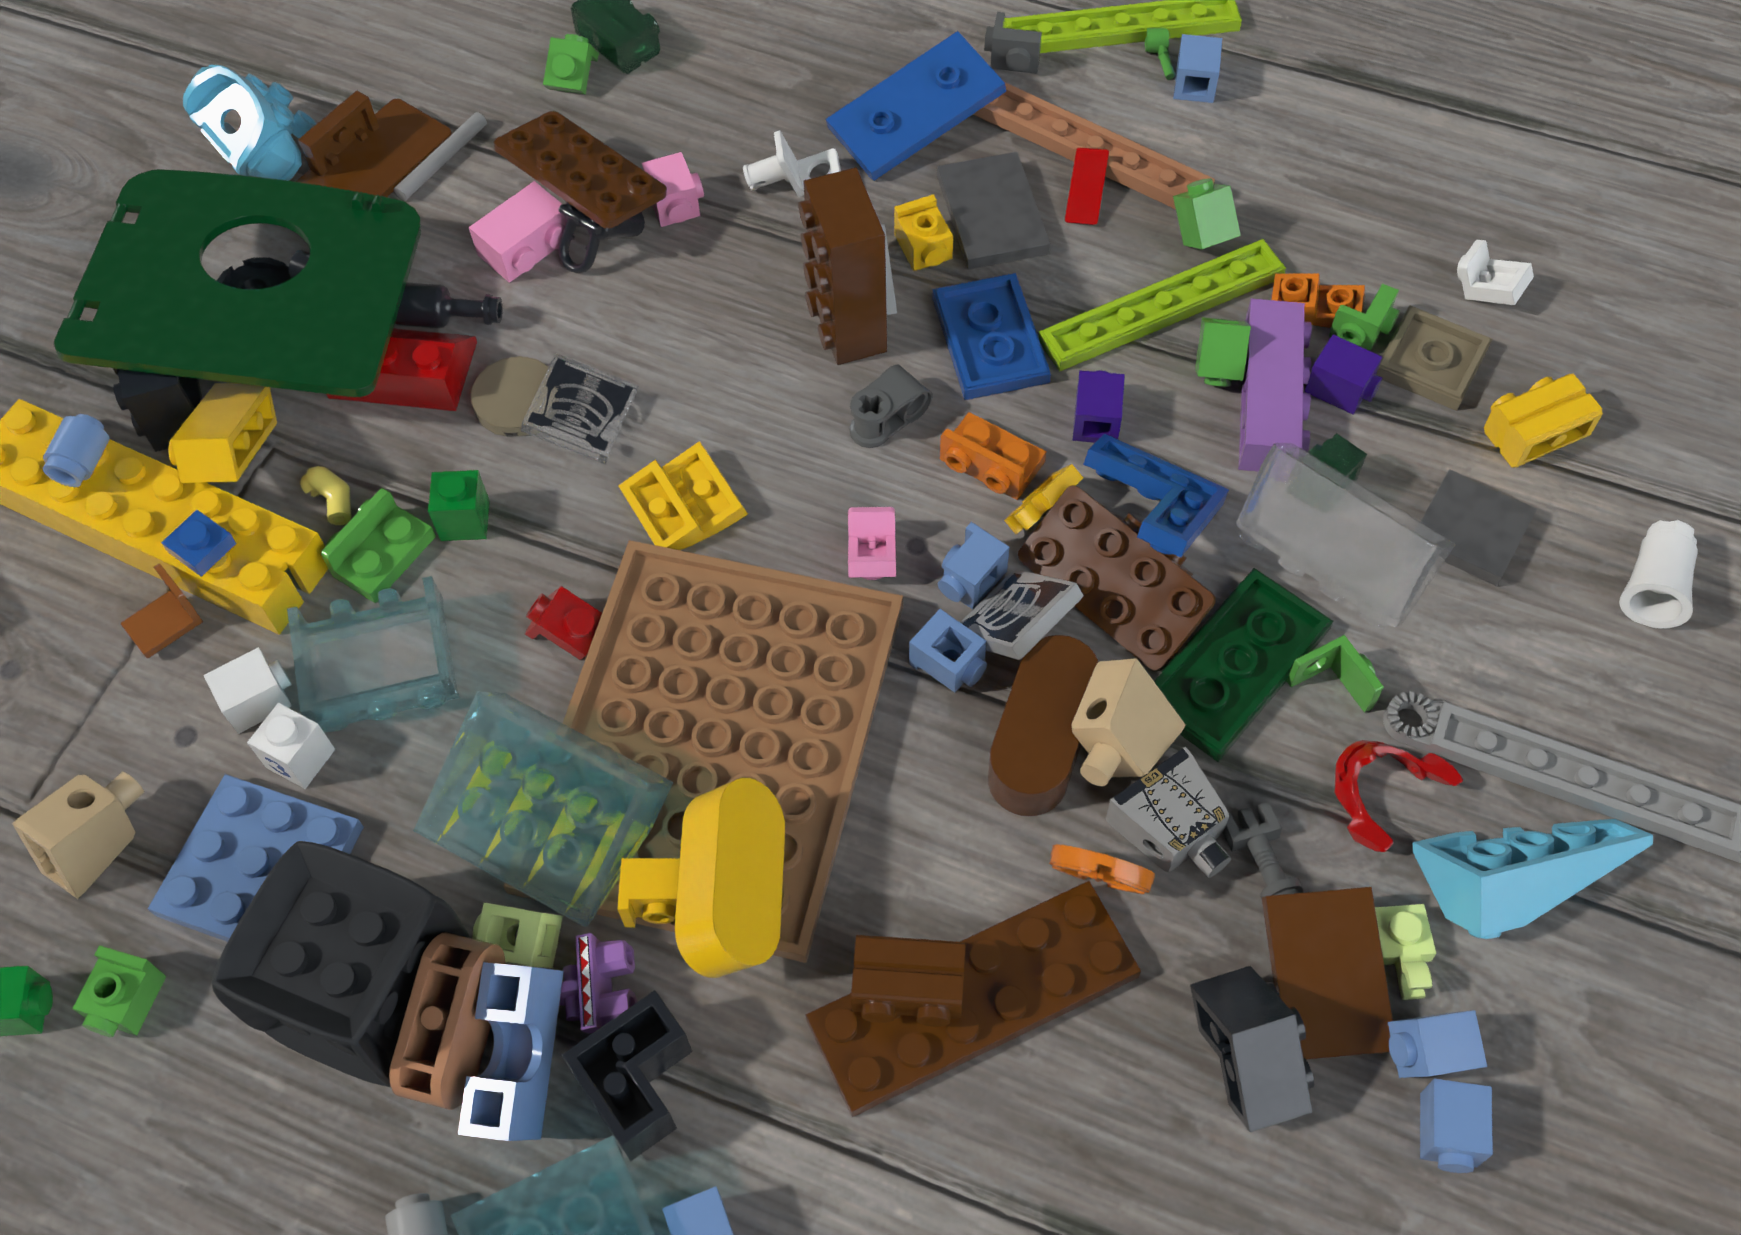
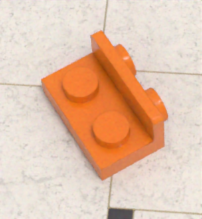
[940,412,1047,500]

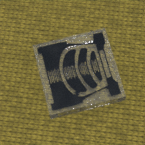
[521,353,639,464]

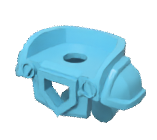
[183,65,317,181]

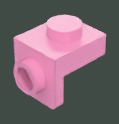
[848,507,896,580]

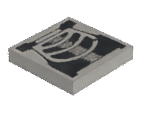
[960,569,1083,660]

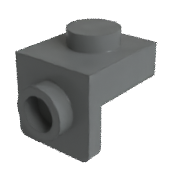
[984,12,1042,74]

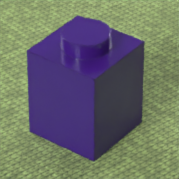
[1305,334,1383,415]
[1072,370,1125,443]

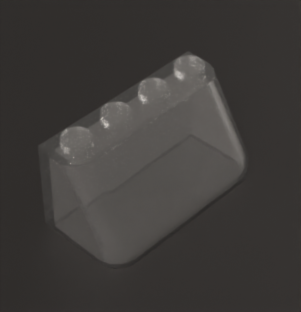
[1235,443,1456,630]

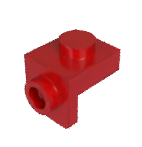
[525,586,602,660]

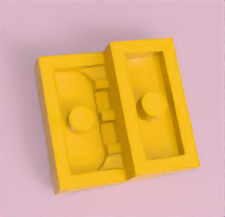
[618,441,748,550]

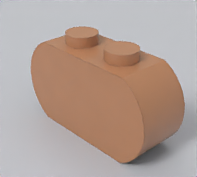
[389,932,505,1110]

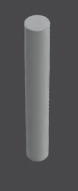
[394,112,487,201]

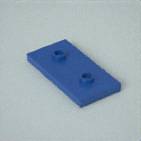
[826,31,1006,181]

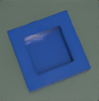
[161,510,237,577]

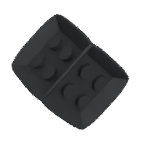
[212,841,470,1087]

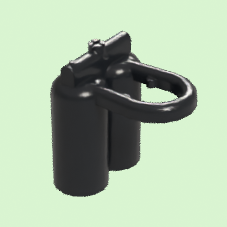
[558,202,645,273]

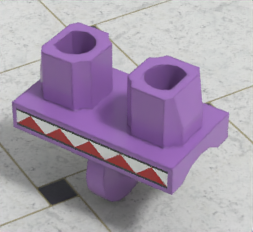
[559,933,637,1033]

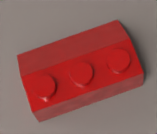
[326,328,477,411]

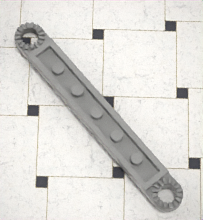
[1383,691,1741,863]

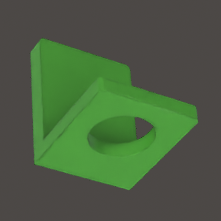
[1286,635,1384,713]

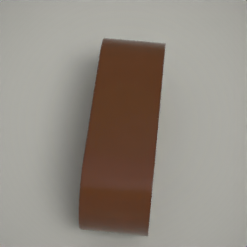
[988,635,1099,816]

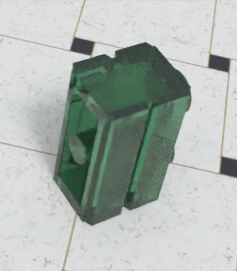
[570,0,661,74]

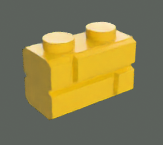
[1483,373,1603,468]

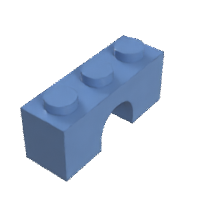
[458,962,564,1141]

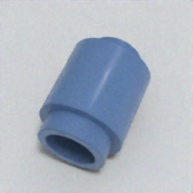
[43,414,110,487]

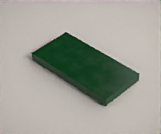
[1154,568,1334,762]

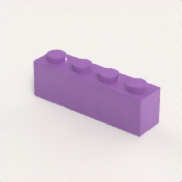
[1238,298,1312,475]

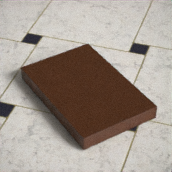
[1262,887,1393,1060]

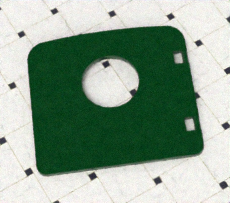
[54,169,421,397]

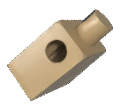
[1071,658,1186,786]
[12,772,144,899]

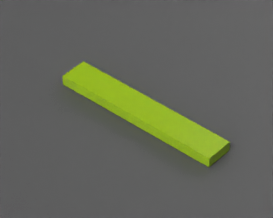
[1004,0,1242,53]
[1038,239,1286,372]

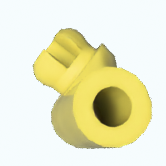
[300,466,351,525]

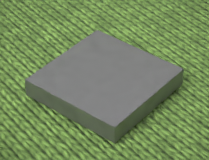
[1409,469,1537,586]

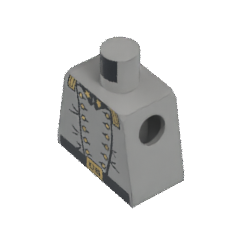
[1105,747,1231,878]

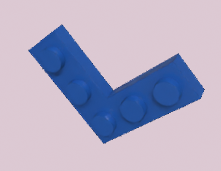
[1083,434,1229,557]

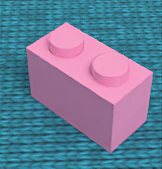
[469,181,574,283]

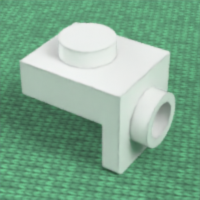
[1457,240,1534,305]

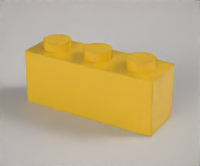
[168,383,277,483]

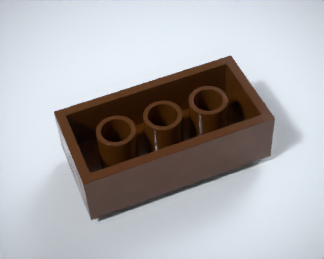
[798,167,887,365]

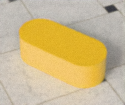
[675,778,785,978]

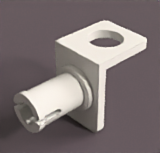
[743,130,841,197]

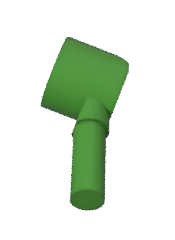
[1144,28,1175,80]

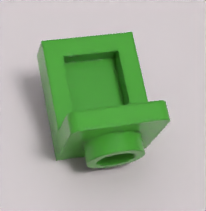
[543,34,599,95]
[1329,283,1400,351]

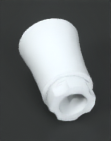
[1619,520,1698,628]

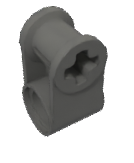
[850,365,933,448]

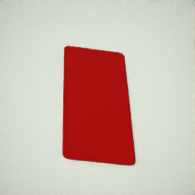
[1065,148,1109,225]

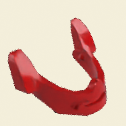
[1335,740,1463,852]

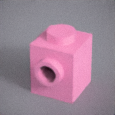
[642,152,704,227]

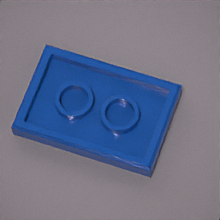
[932,273,1051,400]

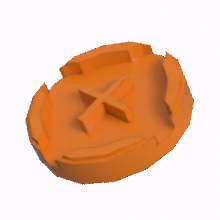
[1049,844,1155,895]

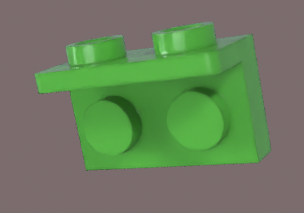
[321,488,436,603]

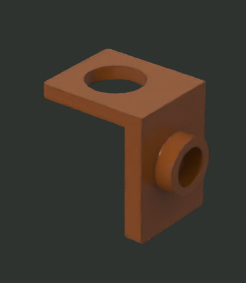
[121,563,203,658]

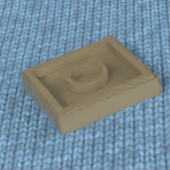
[1376,305,1493,411]

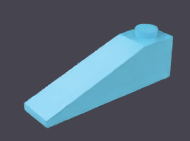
[1413,819,1653,939]

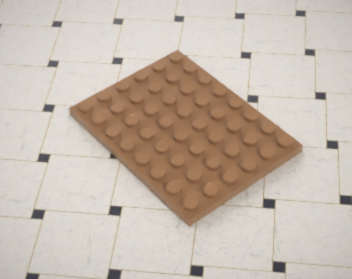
[503,540,903,963]

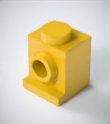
[894,194,953,271]
[617,858,680,927]

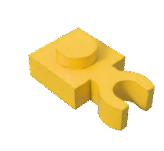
[1004,464,1083,534]

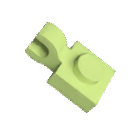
[1375,904,1437,1000]

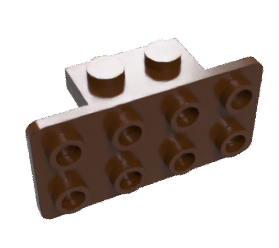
[296,90,452,197]
[494,111,667,229]
[1018,485,1216,671]

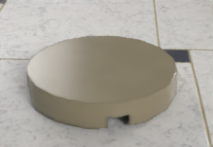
[471,356,560,436]

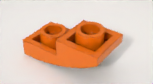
[1271,273,1365,328]

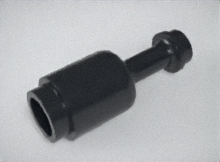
[395,283,503,328]

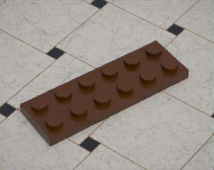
[805,881,1141,1117]

